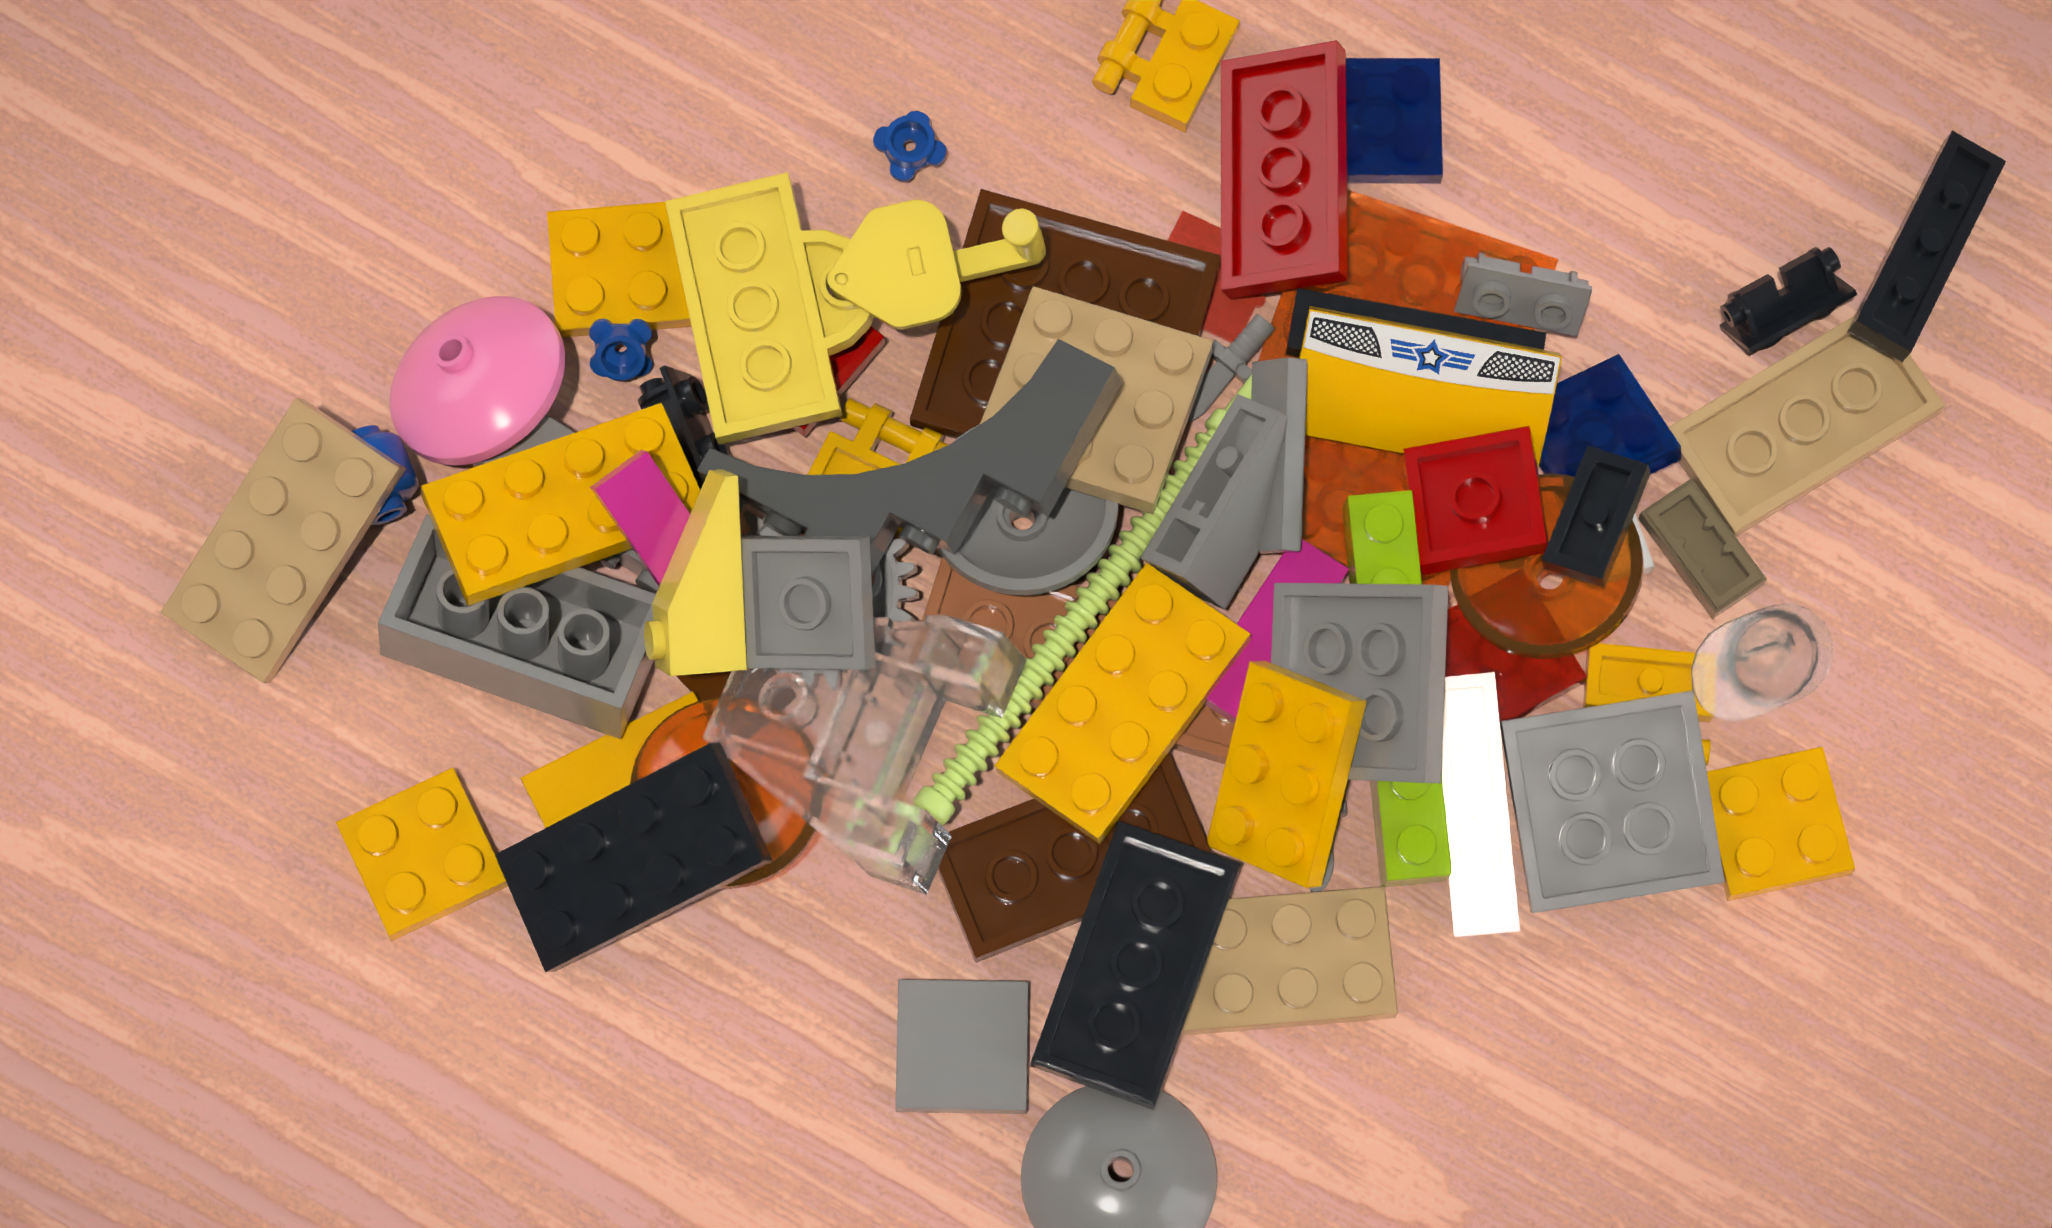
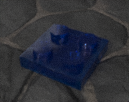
[1346,58,1443,184]
[1539,354,1681,504]

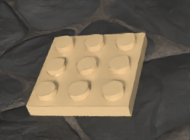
[980,286,1213,514]

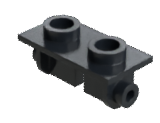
[1719,247,1857,353]
[638,365,730,490]

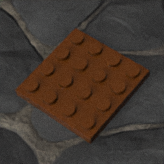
[910,189,1221,439]

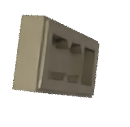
[1638,478,1767,619]

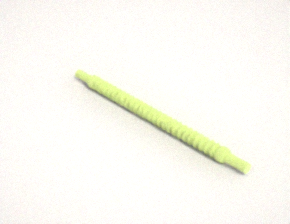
[877,374,1252,874]

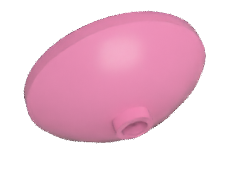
[390,296,565,466]

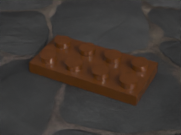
[927,753,1212,963]

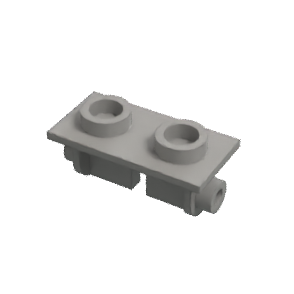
[1454,252,1592,336]

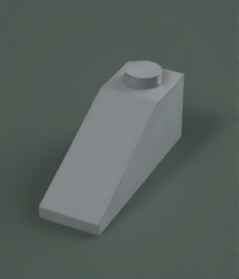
[1140,394,1288,610]

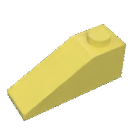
[644,469,747,676]

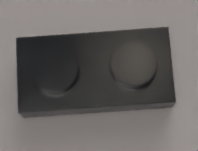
[1542,446,1650,588]

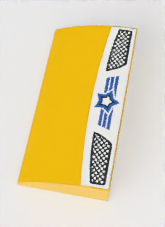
[1299,306,1562,467]

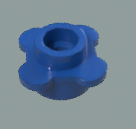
[873,111,946,182]
[589,319,652,380]

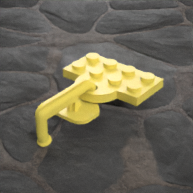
[665,172,1046,445]

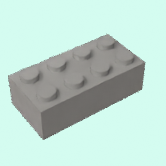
[378,514,656,739]

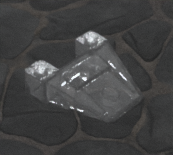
[702,615,1027,895]

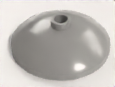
[937,425,1118,595]
[1021,1086,1217,1228]

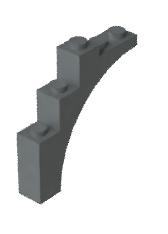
[697,339,1122,576]

